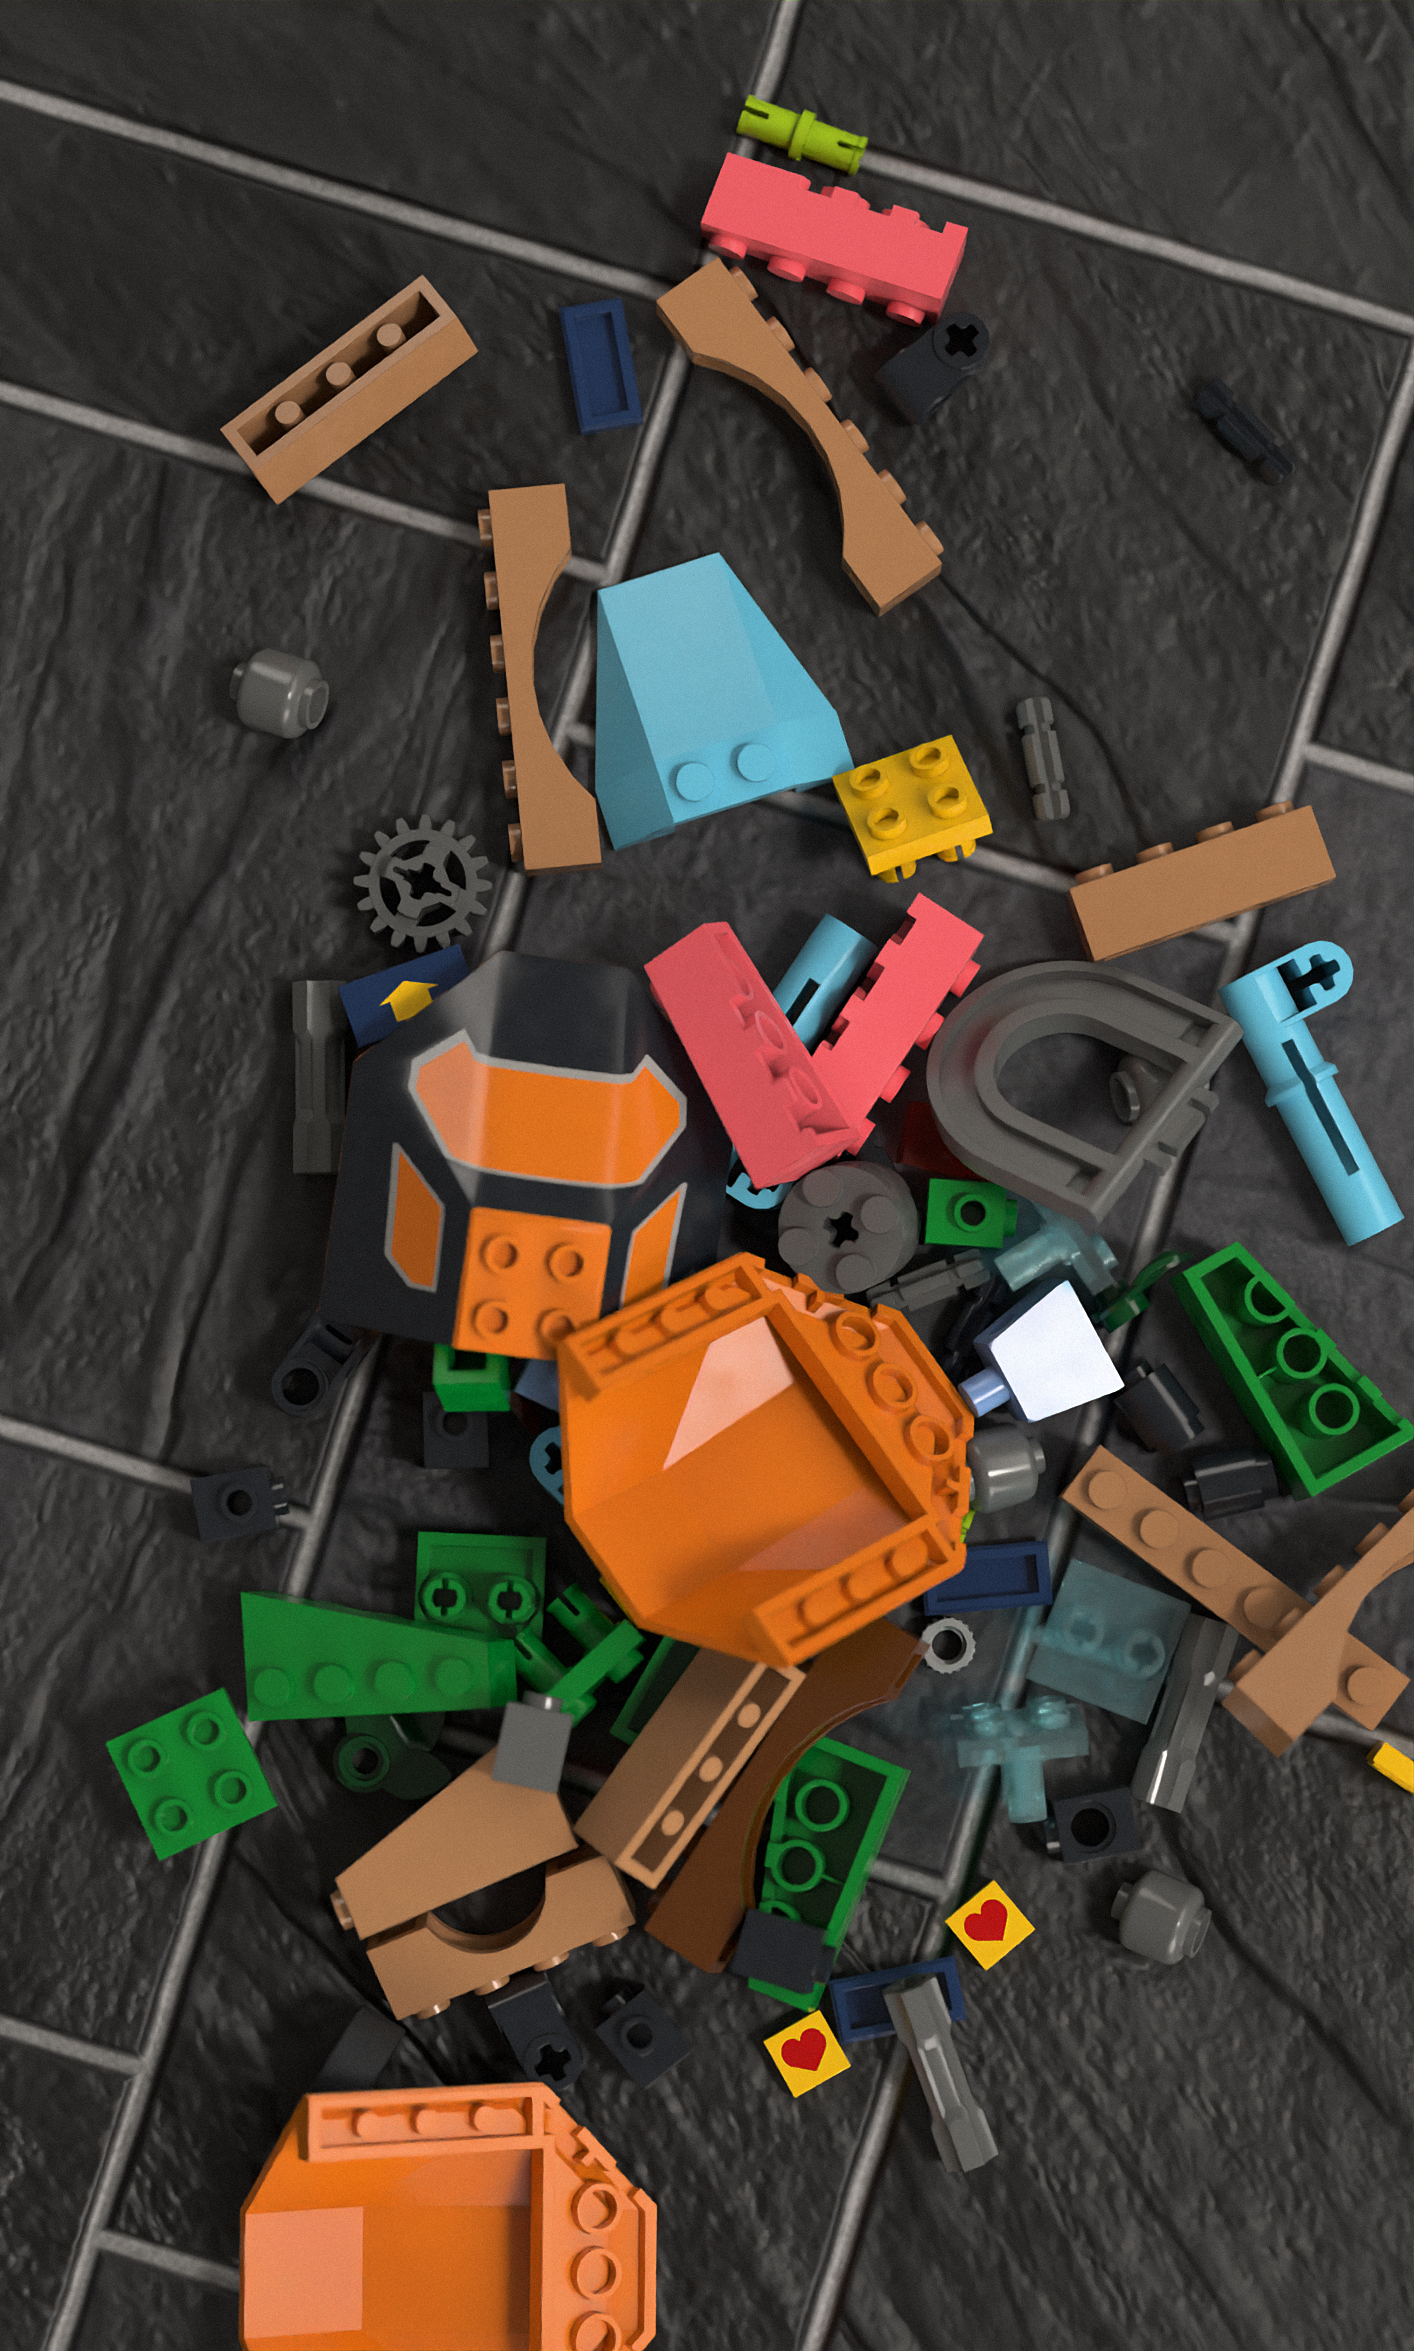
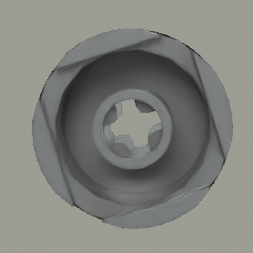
[778,1159,921,1294]

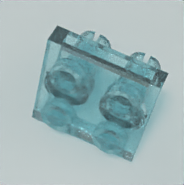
[994,1200,1119,1297]
[1025,1558,1192,1724]
[950,1696,1089,1823]

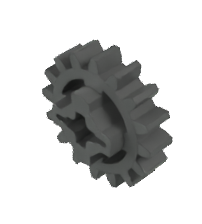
[354,814,493,955]

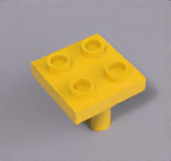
[832,735,993,883]

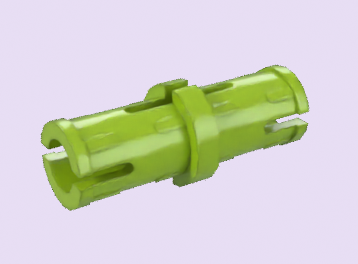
[736,94,868,177]

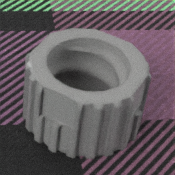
[920,1616,976,1674]

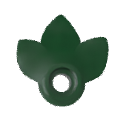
[1090,1248,1193,1334]
[333,1711,452,1800]

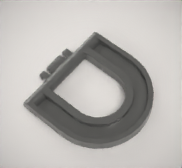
[926,960,1244,1228]

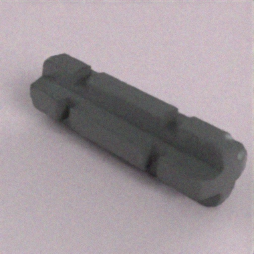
[1016,697,1070,822]
[866,1247,990,1314]

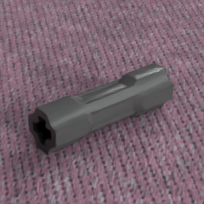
[292,980,348,1175]
[1129,1612,1239,1813]
[882,1972,999,2173]

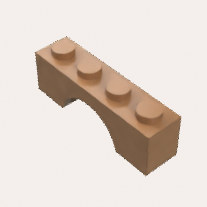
[366,1843,636,2020]

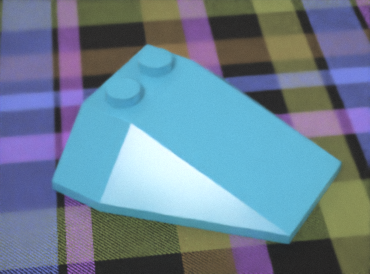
[595,552,855,851]

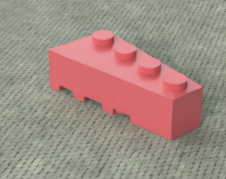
[701,152,968,327]
[812,893,984,1163]
[644,921,862,1189]

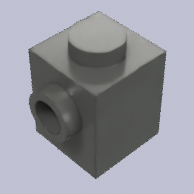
[491,1691,574,1794]

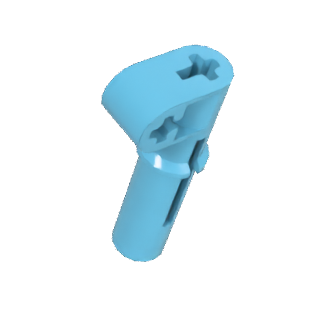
[726,913,878,1211]
[1217,941,1404,1246]

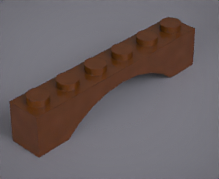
[643,1614,931,1973]

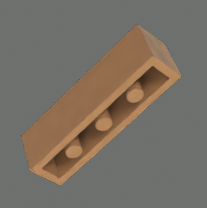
[220,275,478,505]
[1065,800,1336,964]
[572,1646,807,1889]

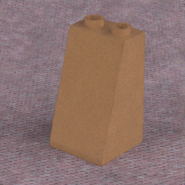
[330,1744,580,1939]

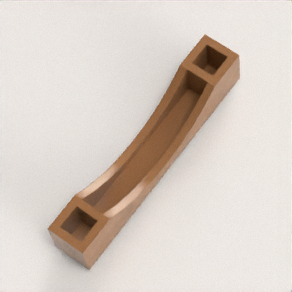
[656,257,944,618]
[478,483,603,877]
[1058,1445,1410,1731]
[1221,1489,1414,1758]

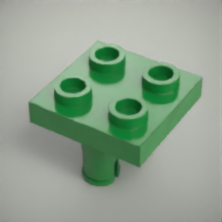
[414,1532,547,1660]
[514,1581,649,1729]
[105,1687,279,1861]

